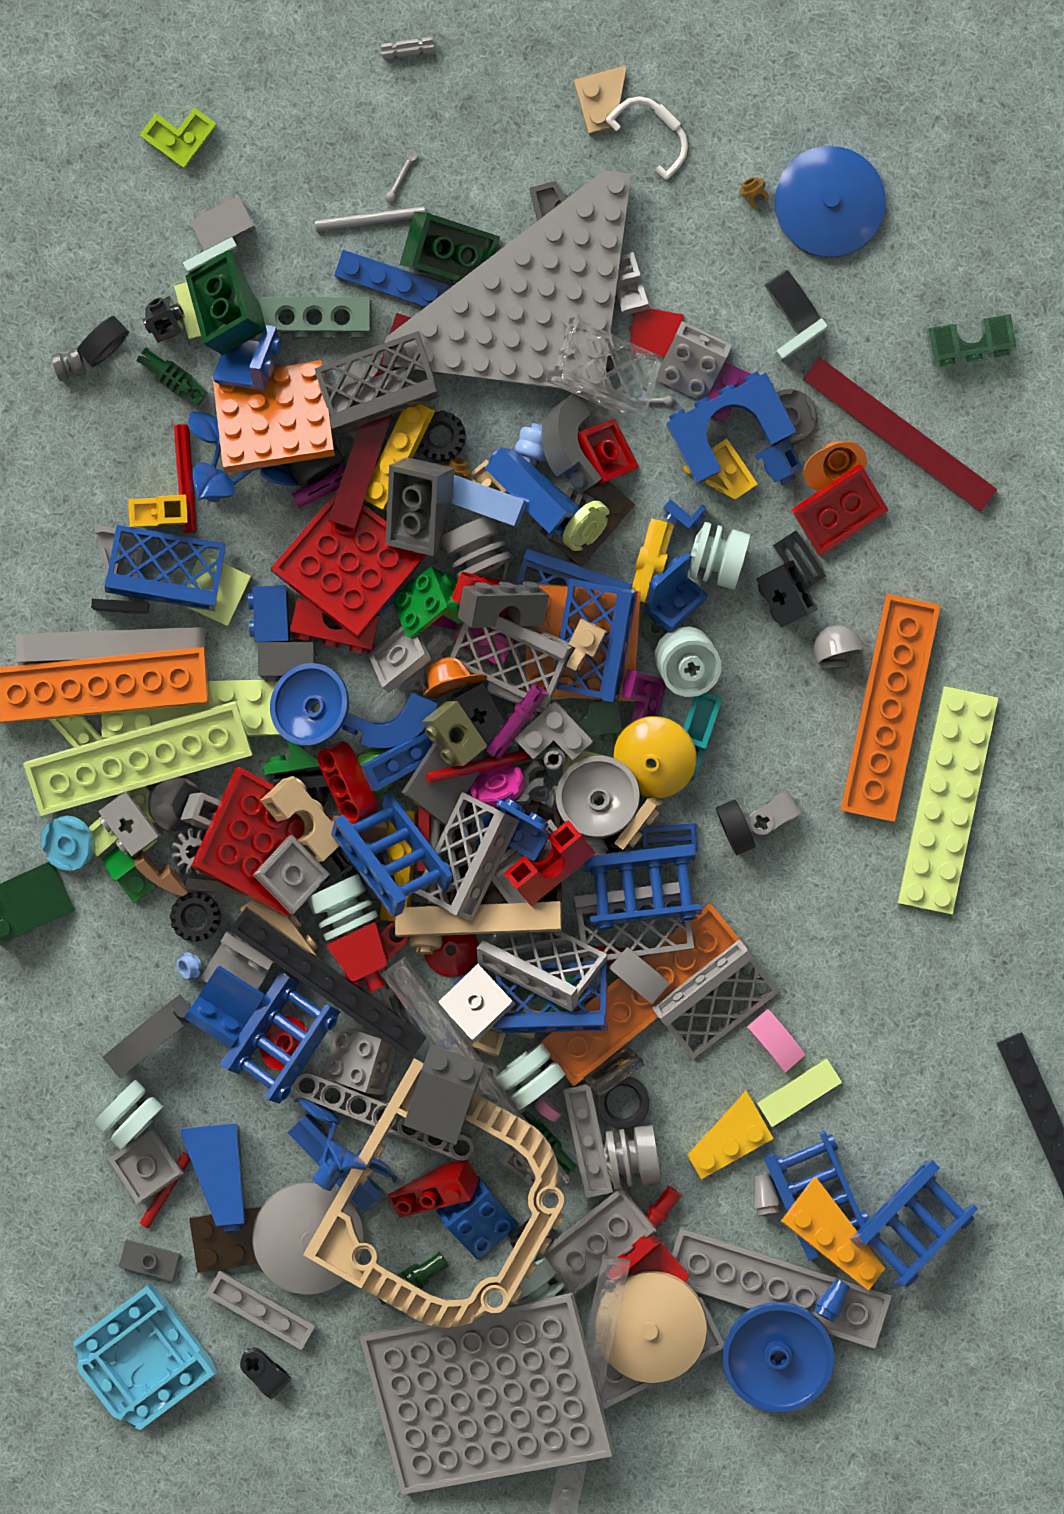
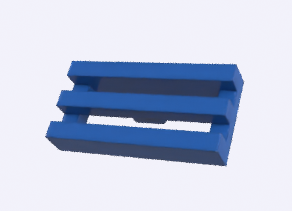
[641,823,698,851]

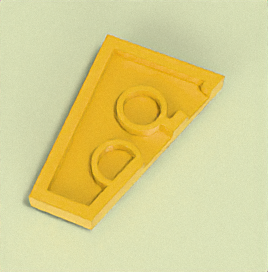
[687,1090,773,1179]

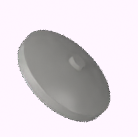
[252,1182,363,1294]

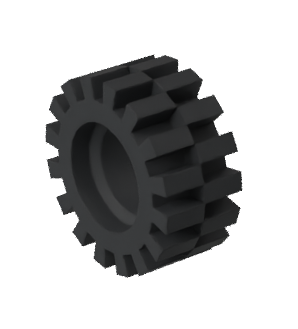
[418,410,466,462]
[170,892,221,942]

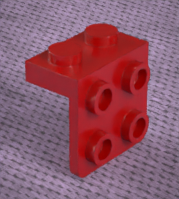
[608,1234,689,1282]

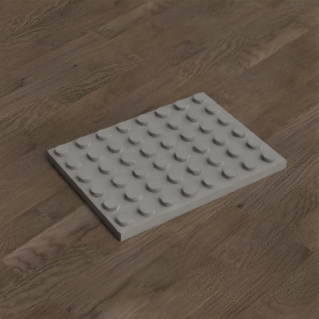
[360,1293,614,1495]

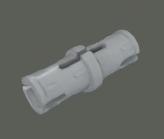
[543,748,566,770]

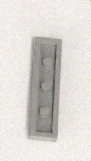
[563,1083,613,1198]
[206,1270,316,1350]

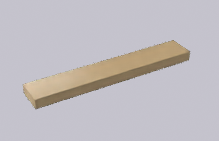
[395,901,562,937]

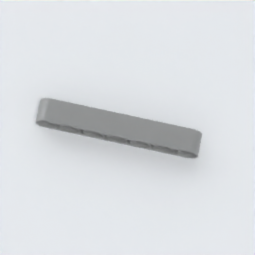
[15,627,206,663]
[294,1071,475,1161]

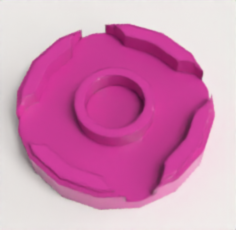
[470,764,525,808]

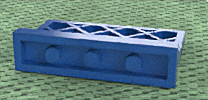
[104,525,226,612]
[515,548,632,589]
[554,578,638,702]
[493,962,608,1034]

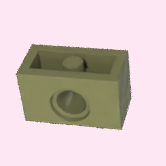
[421,701,487,766]

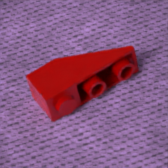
[387,1160,479,1218]

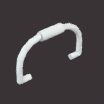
[606,97,688,180]

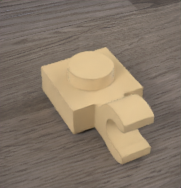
[566,619,607,671]

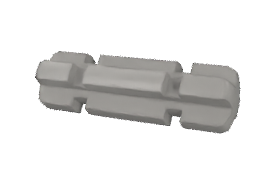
[381,37,435,60]

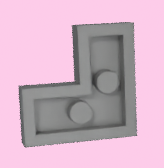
[515,701,593,760]

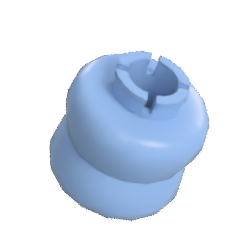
[514,423,547,465]

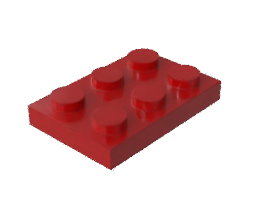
[791,464,888,556]

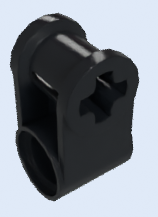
[319,846,355,888]
[240,1347,292,1400]

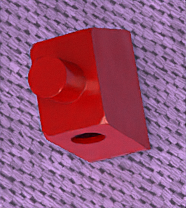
[327,922,389,992]

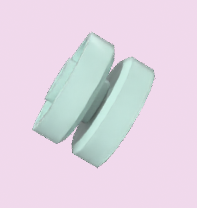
[654,626,721,697]
[494,1042,566,1110]
[93,1080,164,1150]

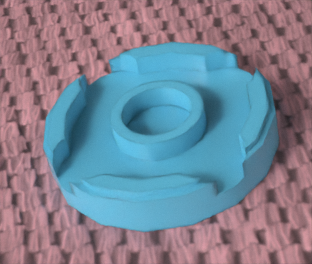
[41,815,95,871]

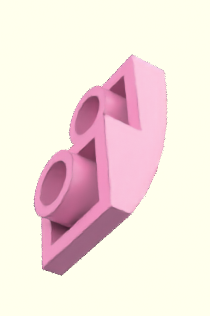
[747,1009,806,1073]

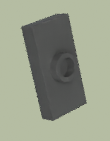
[119,1239,180,1281]

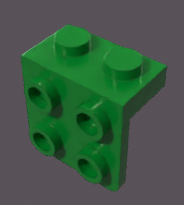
[393,566,463,639]

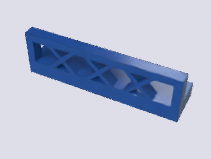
[287,1113,384,1212]

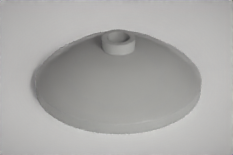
[556,756,640,838]

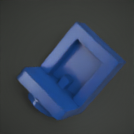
[663,499,706,530]

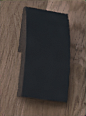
[764,270,821,333]

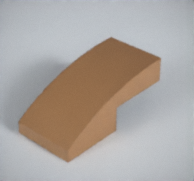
[134,850,187,896]

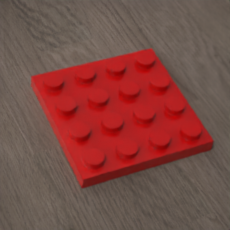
[270,490,427,638]
[191,767,332,917]

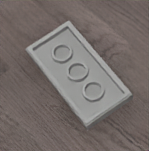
[537,1186,657,1296]

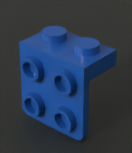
[213,325,282,390]
[645,553,708,633]
[496,798,552,862]

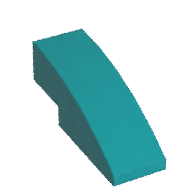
[683,692,723,781]

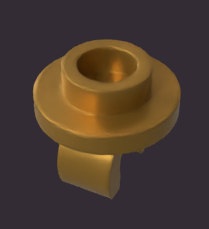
[739,177,769,208]
[443,458,471,479]

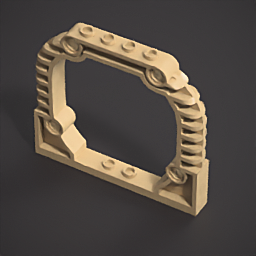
[303,1058,565,1328]

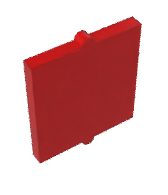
[628,308,684,358]

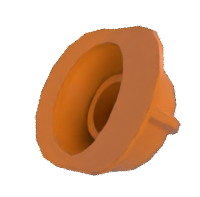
[804,441,867,491]
[424,657,488,698]

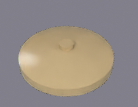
[595,1271,707,1383]

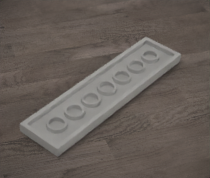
[672,1227,892,1349]

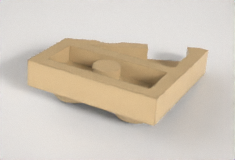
[574,66,626,134]
[615,797,665,850]

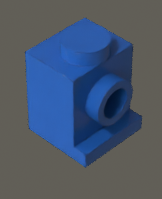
[755,438,803,485]

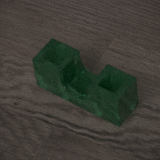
[926,314,1016,367]

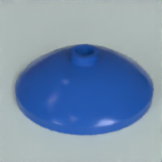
[270,663,349,746]

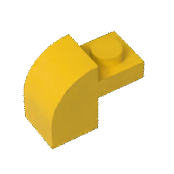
[128,495,187,527]

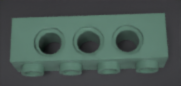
[259,297,371,339]

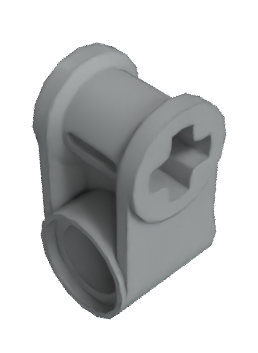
[747,789,802,835]

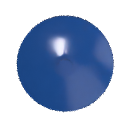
[775,146,886,258]
[723,1302,834,1412]

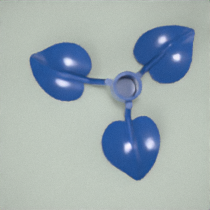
[188,411,299,502]
[294,1098,398,1191]

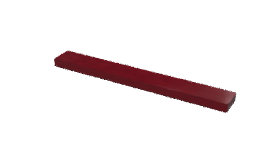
[328,313,411,530]
[803,357,997,512]

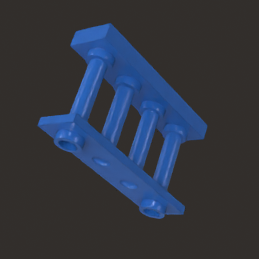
[331,792,452,918]
[584,844,702,930]
[220,972,341,1104]
[763,1130,869,1261]
[850,1160,978,1288]

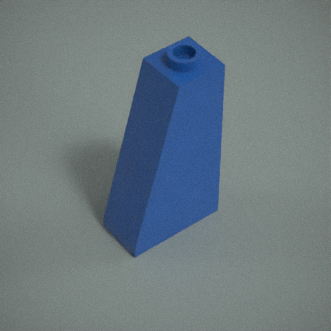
[485,447,581,536]
[181,1123,247,1232]

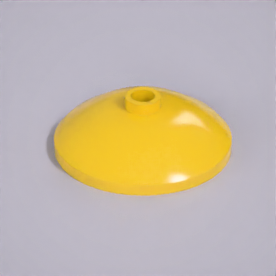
[613,716,697,798]

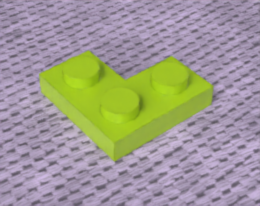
[140,107,217,169]

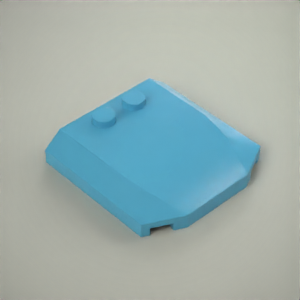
[73,1284,217,1430]

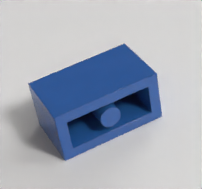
[248,585,290,643]

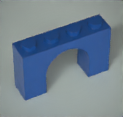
[666,371,796,485]

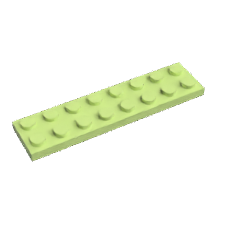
[102,680,320,739]
[897,686,998,915]
[23,701,253,816]

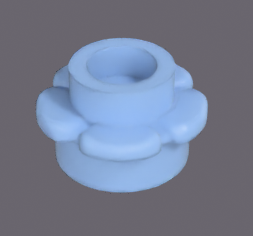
[177,952,202,979]

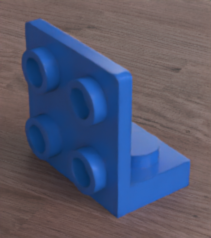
[184,966,264,1049]
[437,1176,519,1259]

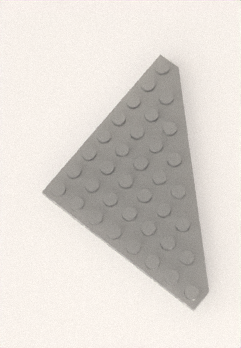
[382,170,631,395]

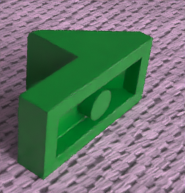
[263,740,319,775]
[102,847,157,903]

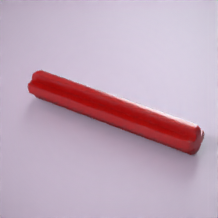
[174,424,197,533]

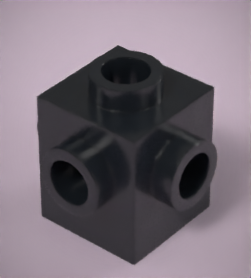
[143,296,185,343]

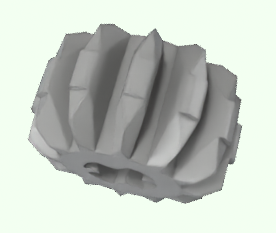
[172,829,205,875]

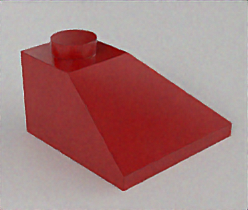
[578,418,639,484]

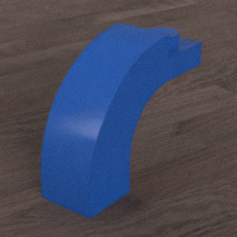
[342,690,438,748]

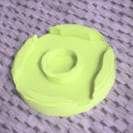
[563,501,609,551]

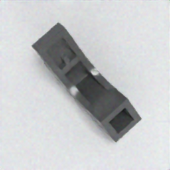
[542,392,602,494]
[102,994,191,1078]

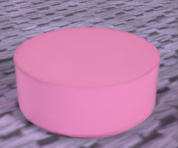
[534,1096,562,1122]

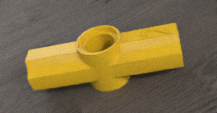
[631,518,674,604]

